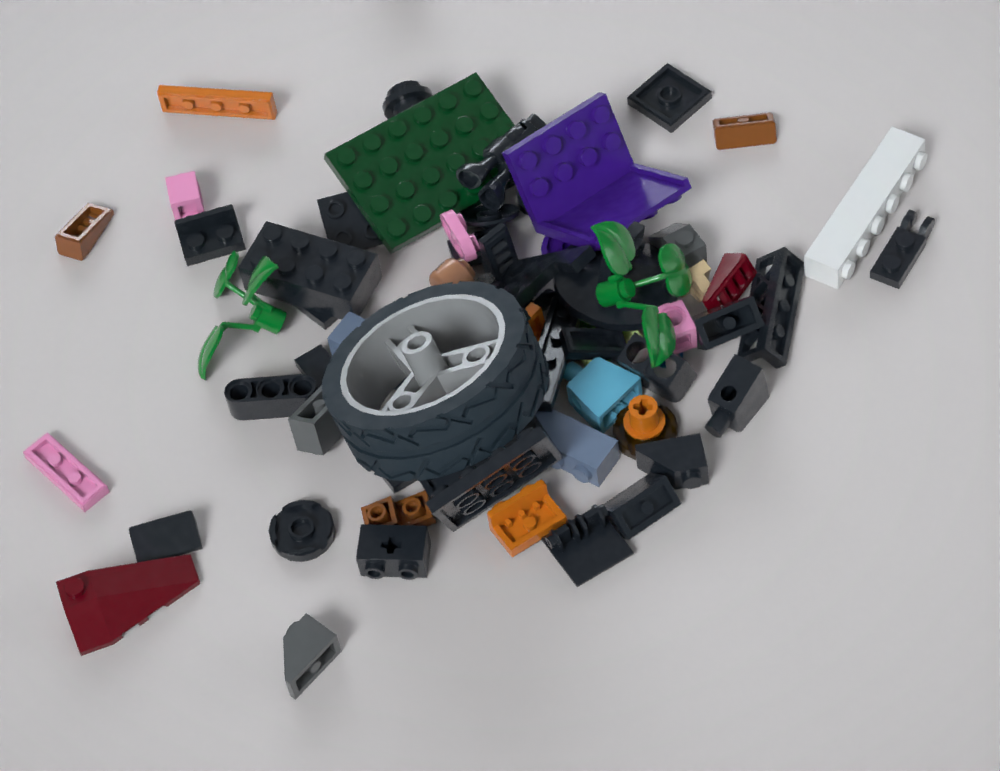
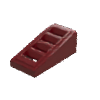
[702,253,757,310]

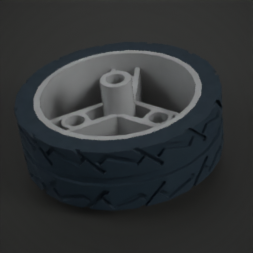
[322,281,550,481]

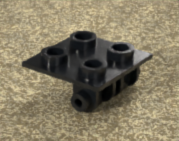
[317,192,383,250]
[541,504,634,587]

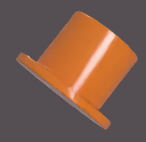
[623,395,666,440]

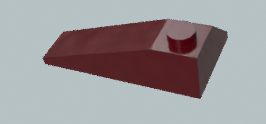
[56,554,201,656]

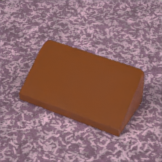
[712,112,777,150]

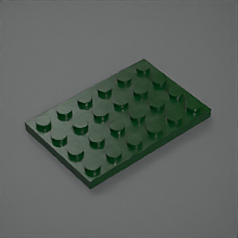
[324,72,515,254]

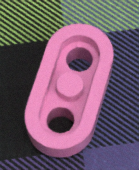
[440,209,480,263]

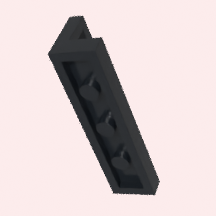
[737,247,804,369]

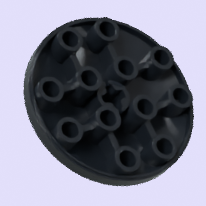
[553,221,678,331]

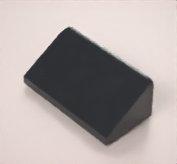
[128,510,203,563]

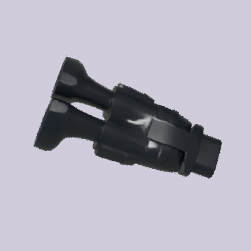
[456,114,547,211]

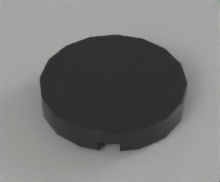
[268,500,336,562]

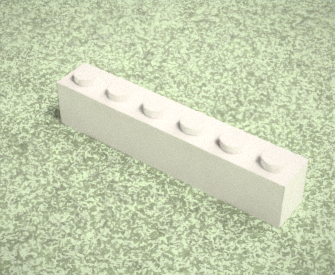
[804,127,928,289]

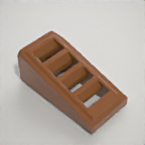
[55,203,114,261]

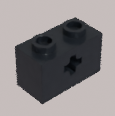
[356,524,431,580]

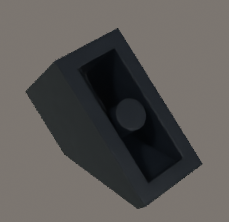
[691,296,765,351]
[635,433,709,490]

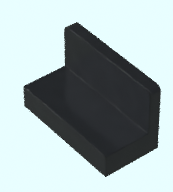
[603,473,682,540]

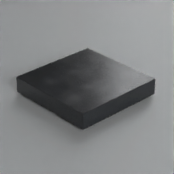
[627,63,712,133]

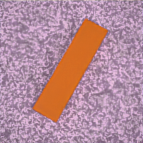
[157,85,277,120]

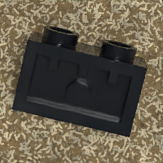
[174,204,246,266]

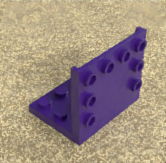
[502,92,692,252]

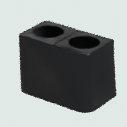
[617,332,697,403]

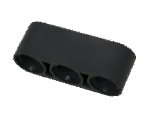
[224,374,318,421]

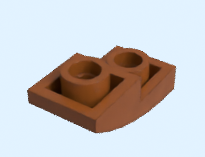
[361,490,437,526]

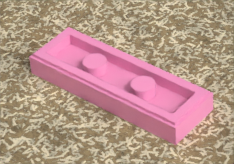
[23,432,109,512]

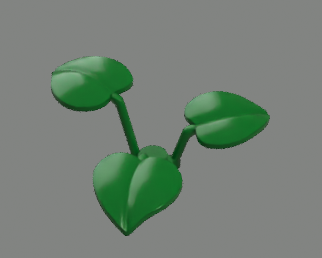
[590,221,692,368]
[198,250,287,381]

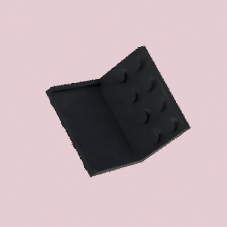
[420,415,563,532]

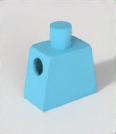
[563,357,643,433]

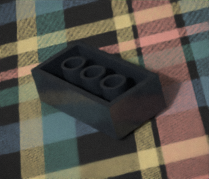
[238,221,382,319]

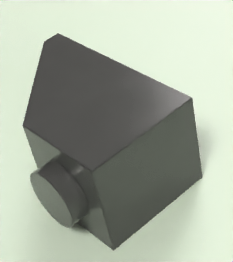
[648,223,707,268]
[288,385,342,455]
[283,613,342,700]

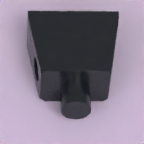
[705,354,770,438]

